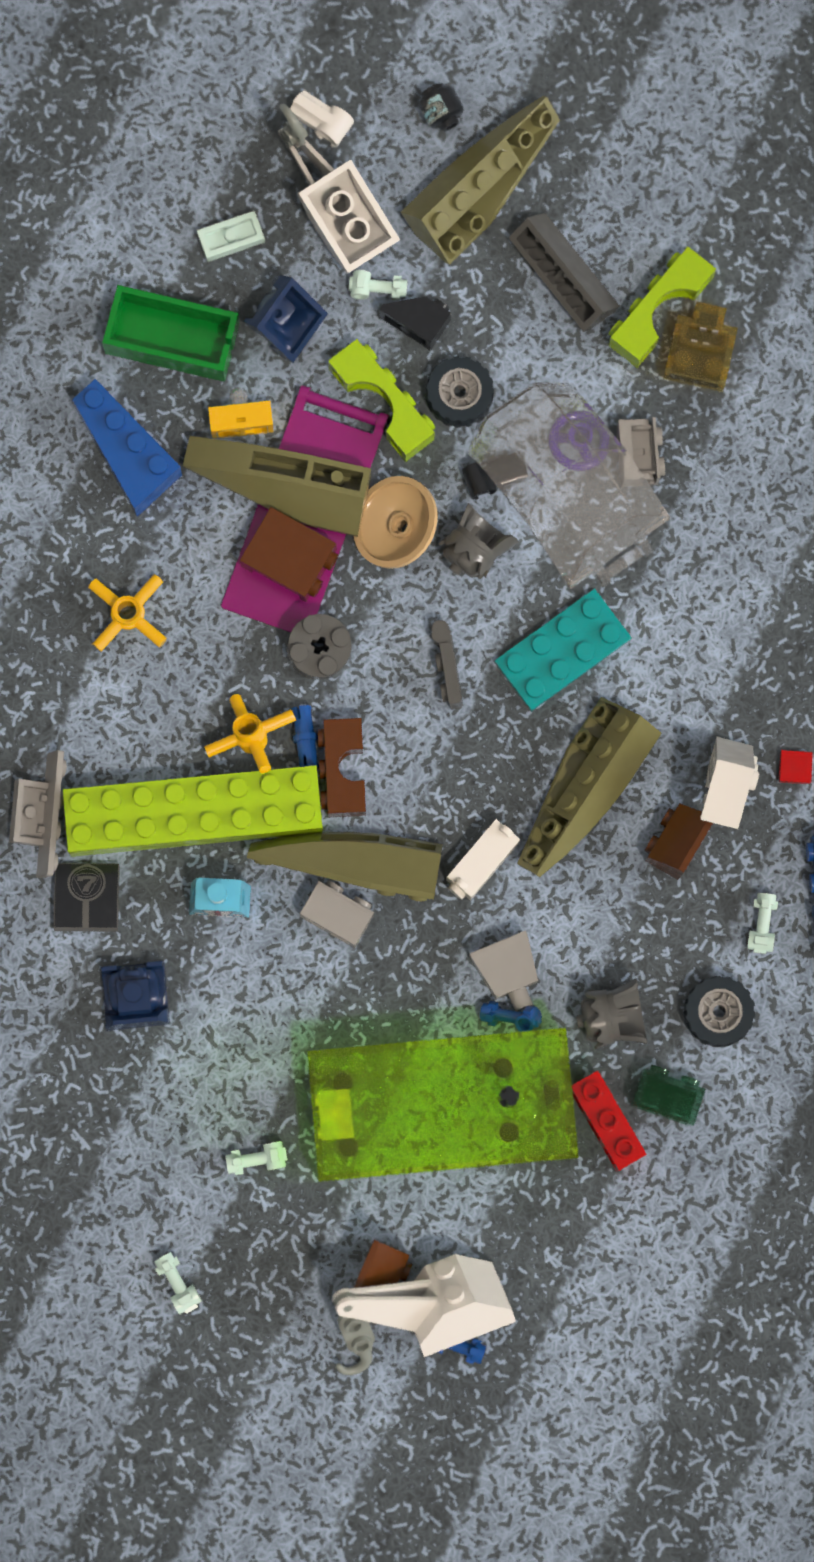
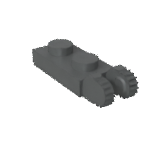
[431,619,463,710]

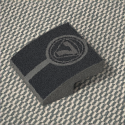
[54,863,120,932]

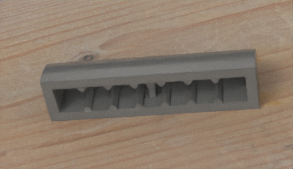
[509,213,620,332]

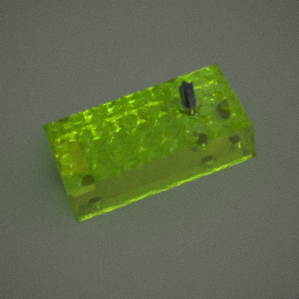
[307,1028,579,1183]

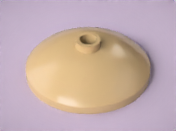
[353,476,438,569]

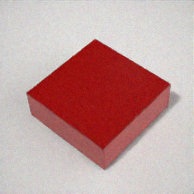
[779,750,813,785]

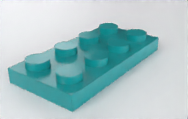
[494,589,632,712]

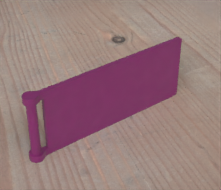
[221,385,390,633]

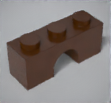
[318,718,366,818]

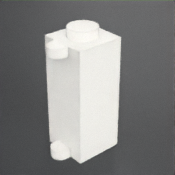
[446,819,520,901]

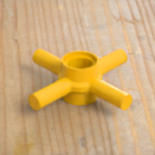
[88,574,167,652]
[204,694,296,773]

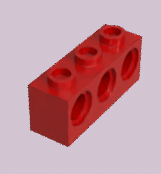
[568,1071,647,1172]

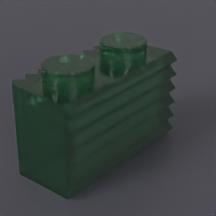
[631,1065,706,1127]

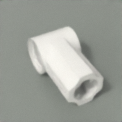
[290,90,354,147]

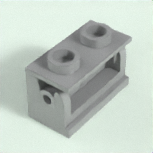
[616,417,665,487]
[300,880,374,948]

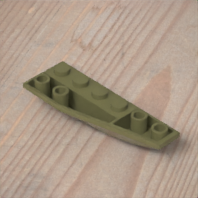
[401,96,560,265]
[183,436,372,537]
[517,697,662,877]
[247,832,443,901]

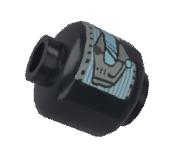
[419,83,464,131]

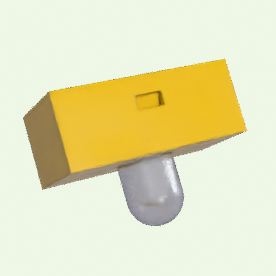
[208,387,274,439]

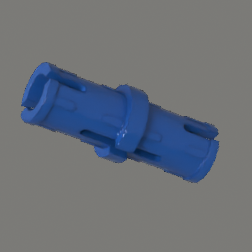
[291,705,319,769]

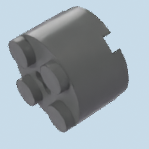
[286,614,351,680]

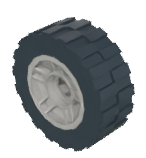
[426,356,494,428]
[683,976,756,1048]

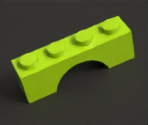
[609,247,716,368]
[328,339,435,462]

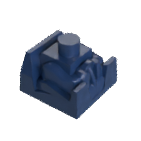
[243,275,328,363]
[101,961,170,1031]

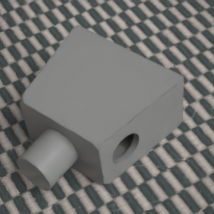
[469,930,538,1011]

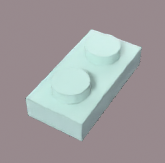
[197,211,265,262]

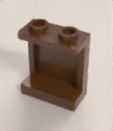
[240,507,339,602]

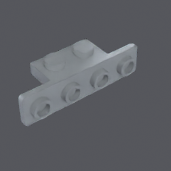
[9,750,67,878]

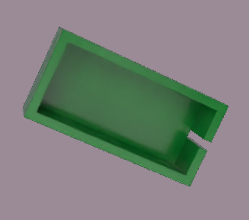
[102,285,240,382]

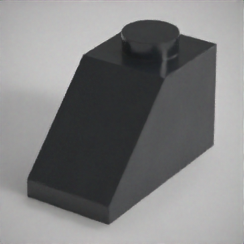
[379,296,451,350]

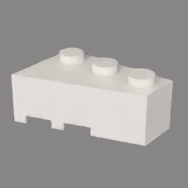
[700,736,759,829]

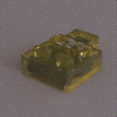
[663,302,738,392]

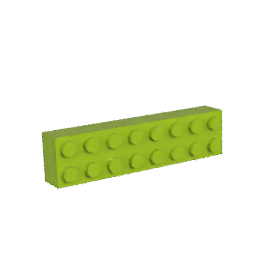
[63,765,323,857]

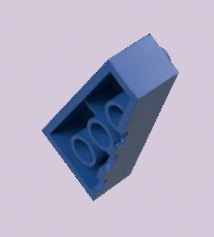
[72,379,182,516]

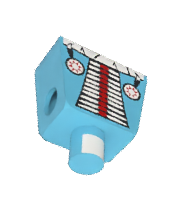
[189,878,251,918]

